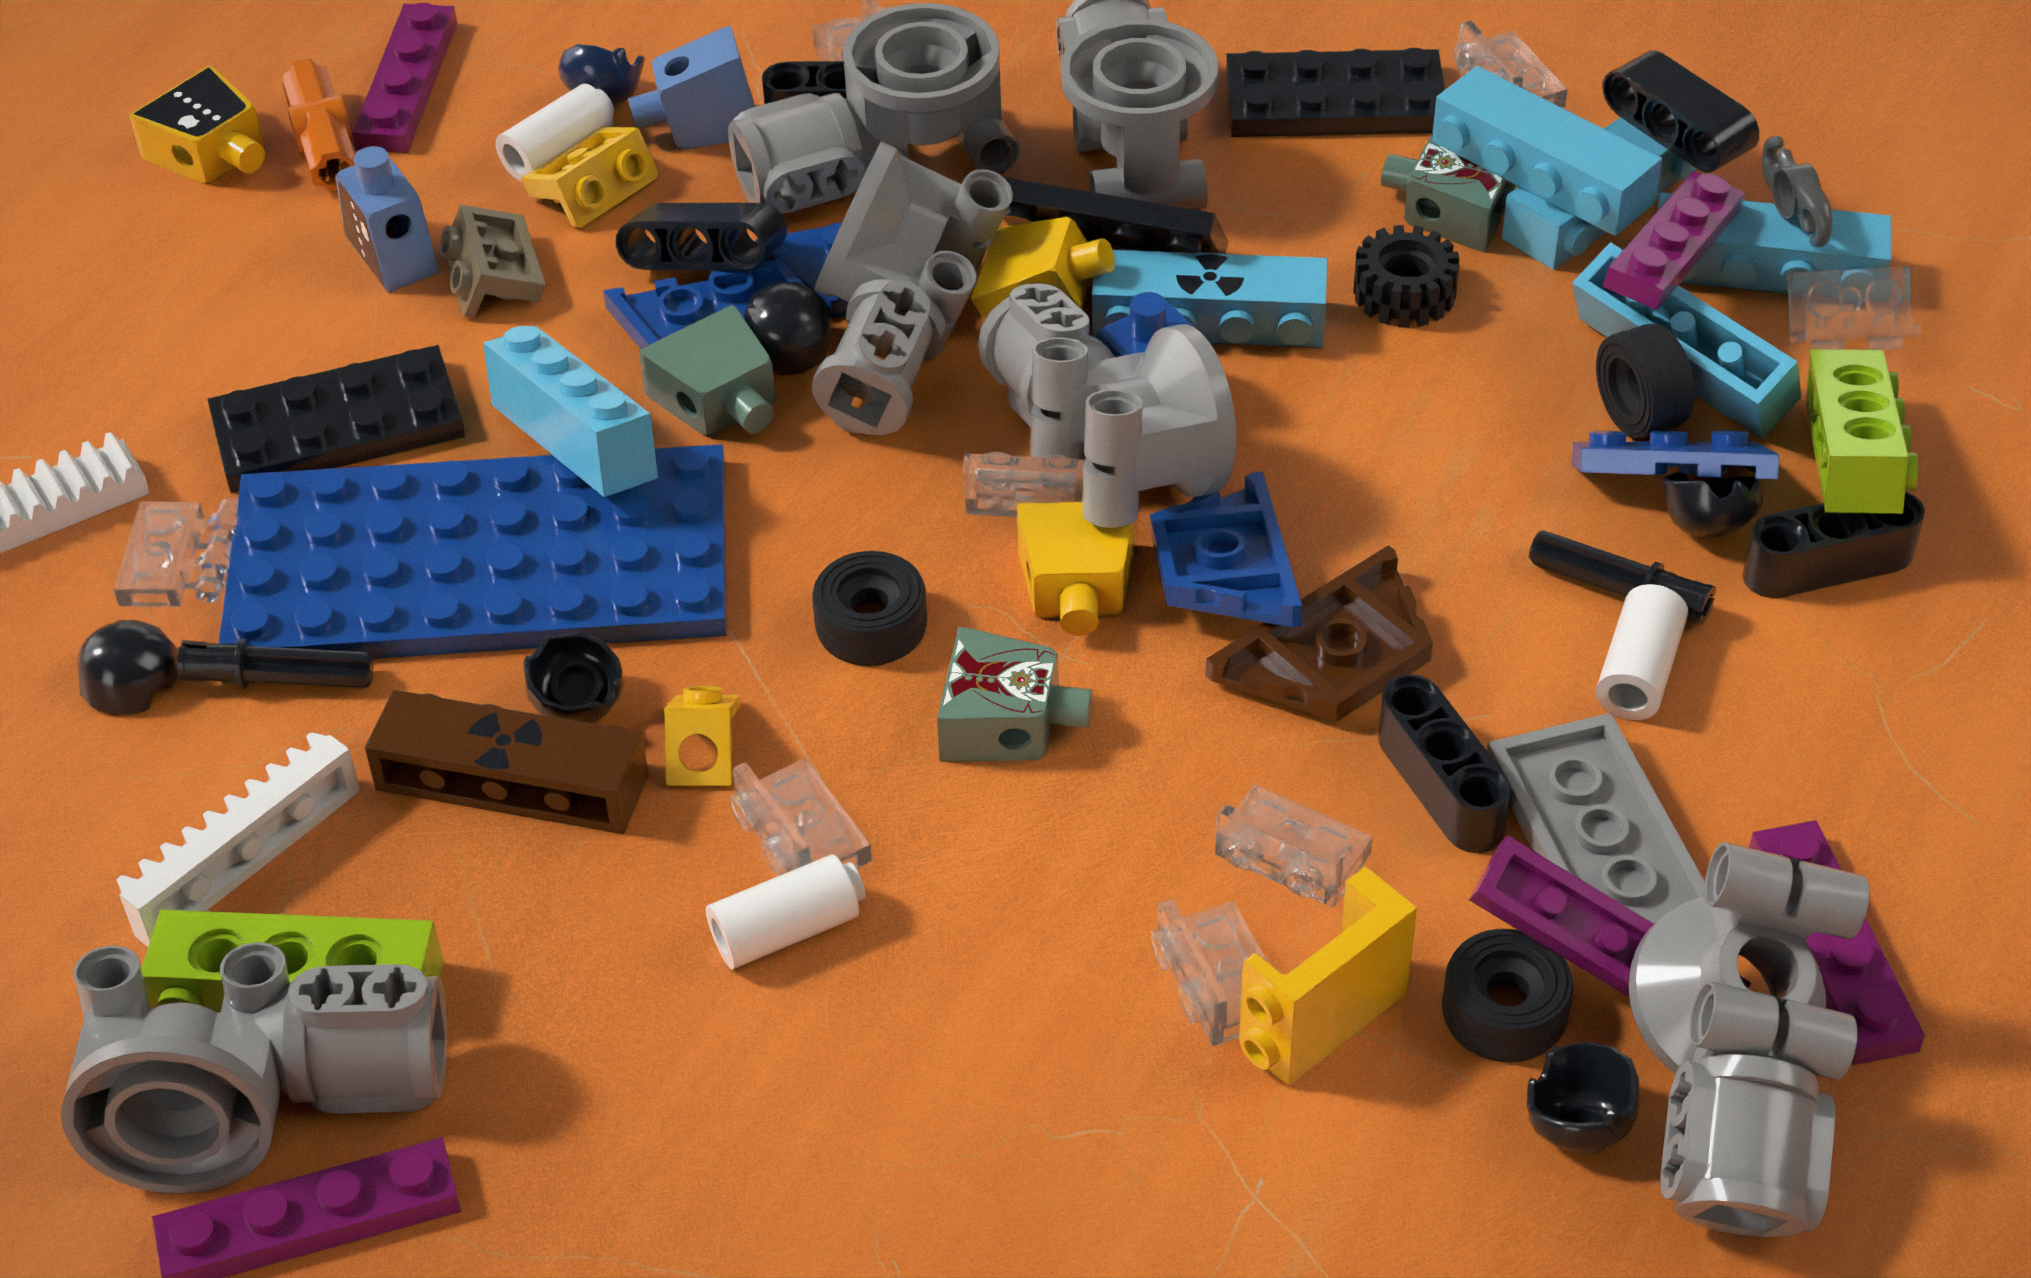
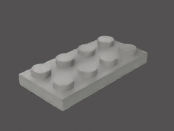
[1487,713,1705,923]

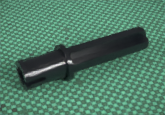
[1529,530,1716,625]
[177,638,374,689]

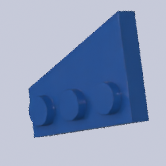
[603,258,804,349]

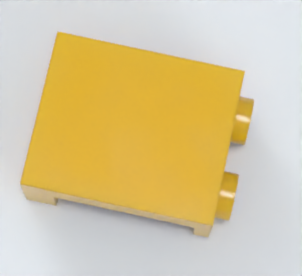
[1239,866,1417,1087]

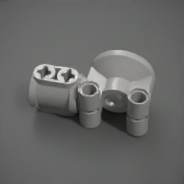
[1056,0,1218,210]
[728,3,1020,213]
[812,141,1013,435]
[978,283,1236,528]
[1629,842,1869,1237]
[61,942,447,1193]

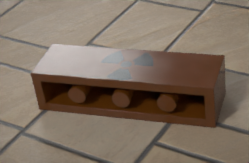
[365,689,649,834]

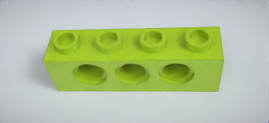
[1806,349,1918,514]
[142,909,444,1012]

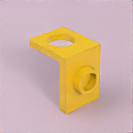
[664,686,740,786]

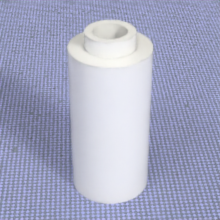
[495,84,614,183]
[1596,584,1688,720]
[706,854,866,970]

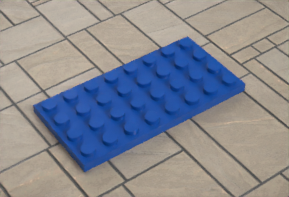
[218,444,727,659]

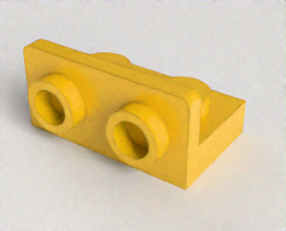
[521,127,659,228]

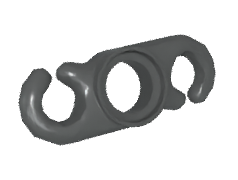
[1762,136,1832,247]

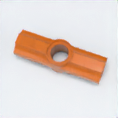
[281,58,355,192]

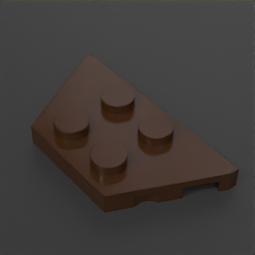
[1206,545,1433,722]

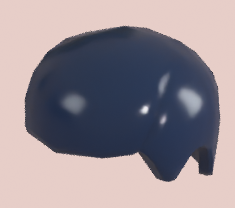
[558,44,645,106]

